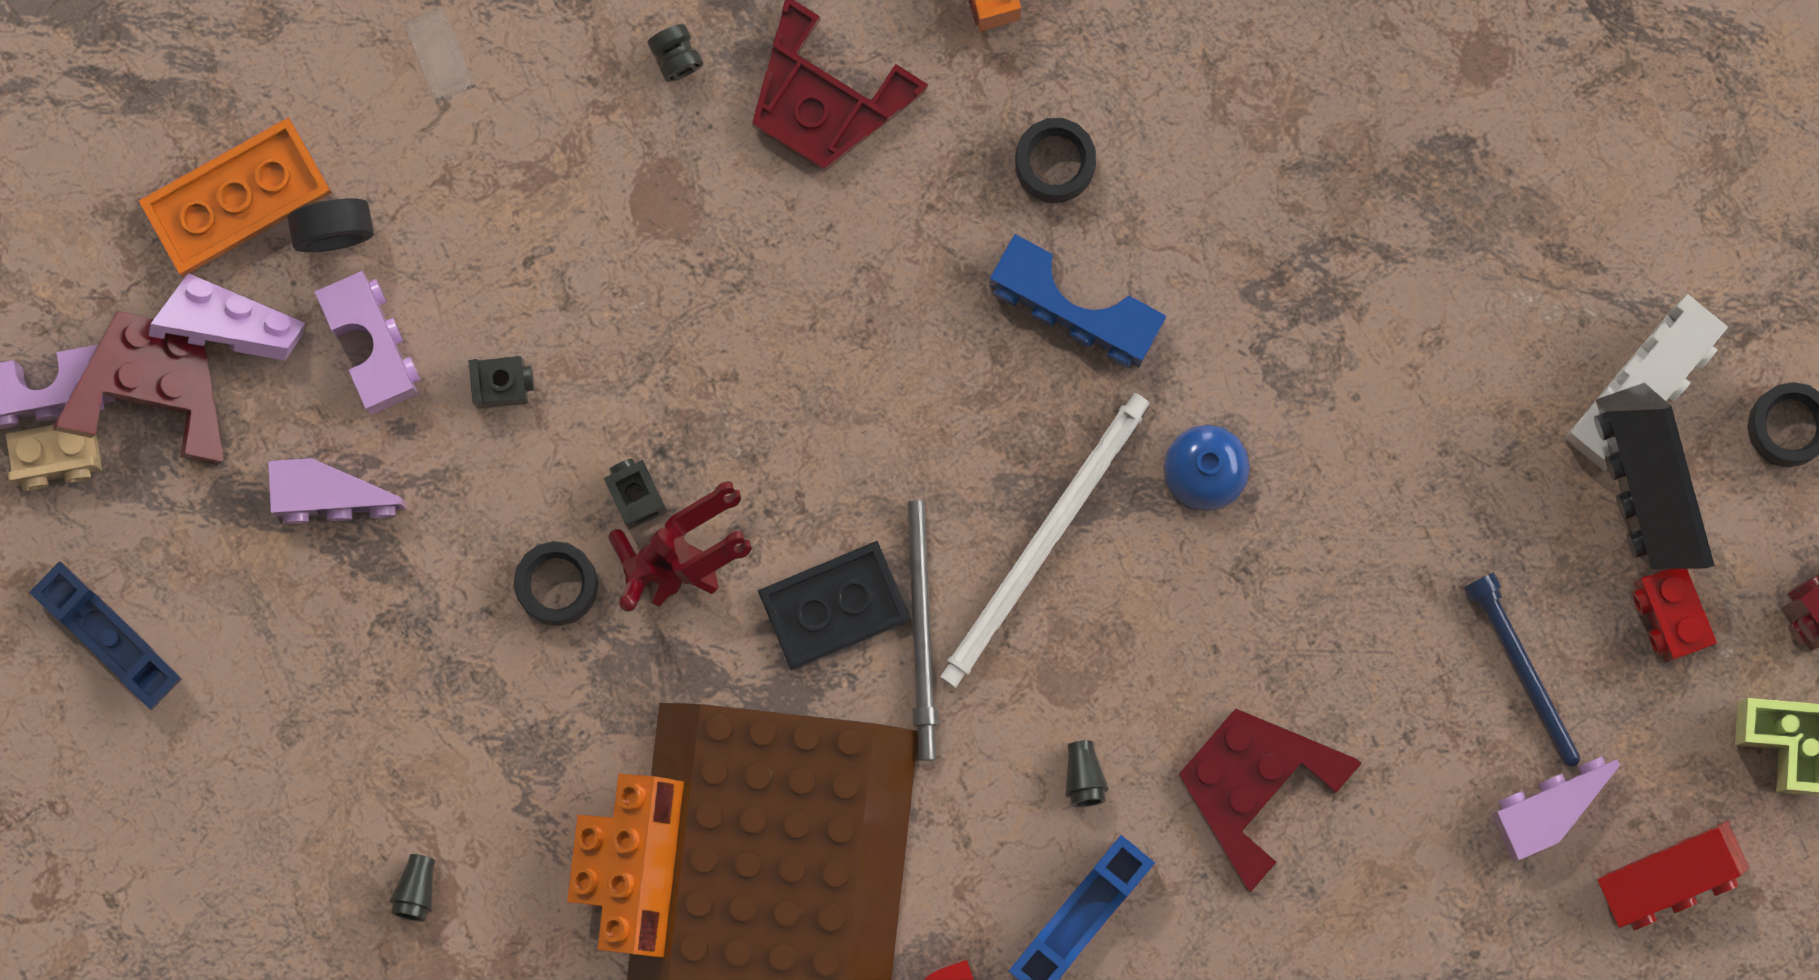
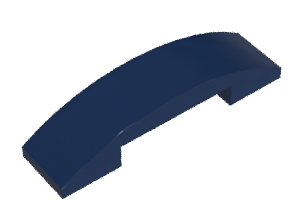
[29,561,182,710]

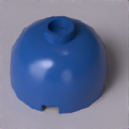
[1163,424,1250,511]

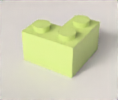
[1735,698,1819,796]

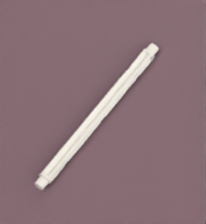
[940,393,1150,688]

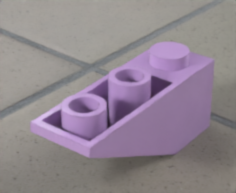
[268,458,407,524]
[1492,756,1620,862]

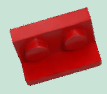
[1632,569,1717,663]

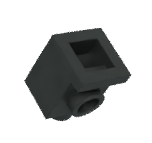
[468,356,535,409]
[604,458,667,530]

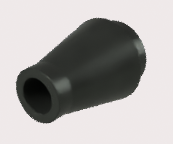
[1065,740,1109,807]
[389,854,435,922]

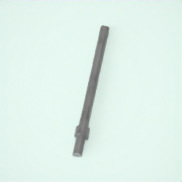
[908,500,939,761]

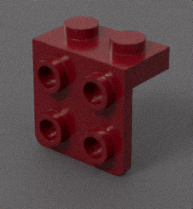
[1781,574,1819,651]

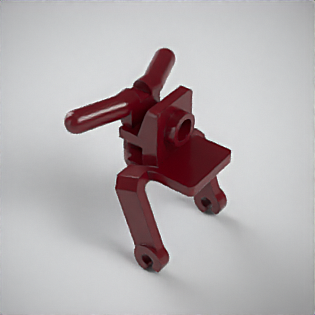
[609,481,752,612]

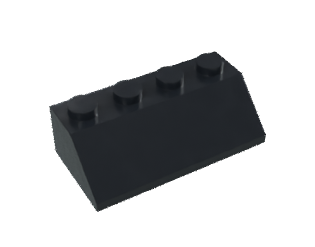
[1594,382,1715,569]

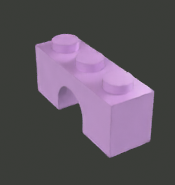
[315,271,421,415]
[0,345,116,429]

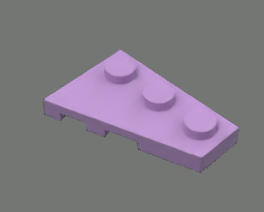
[149,273,305,361]

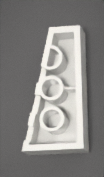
[1564,294,1728,471]

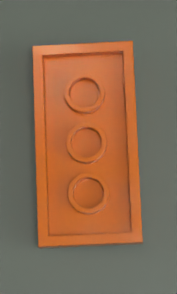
[139,117,332,277]

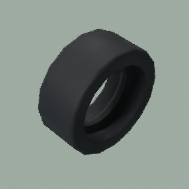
[1015,118,1096,203]
[287,198,374,252]
[1747,382,1819,467]
[514,541,599,626]

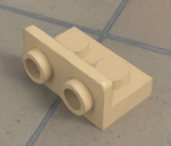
[5,425,102,491]

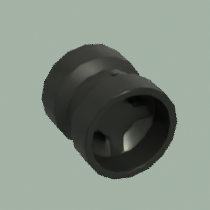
[647,24,704,82]

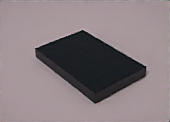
[757,541,911,671]

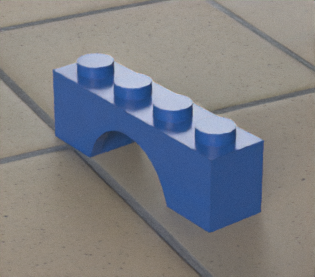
[989,234,1166,368]
[1007,835,1155,980]

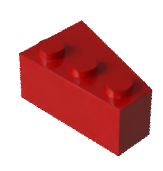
[1597,820,1750,931]

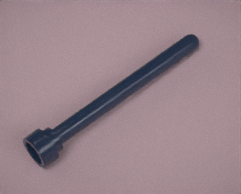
[1463,572,1580,767]

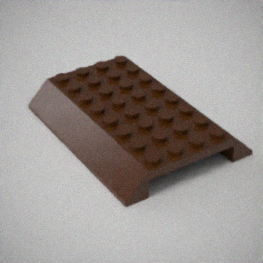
[627,703,918,980]

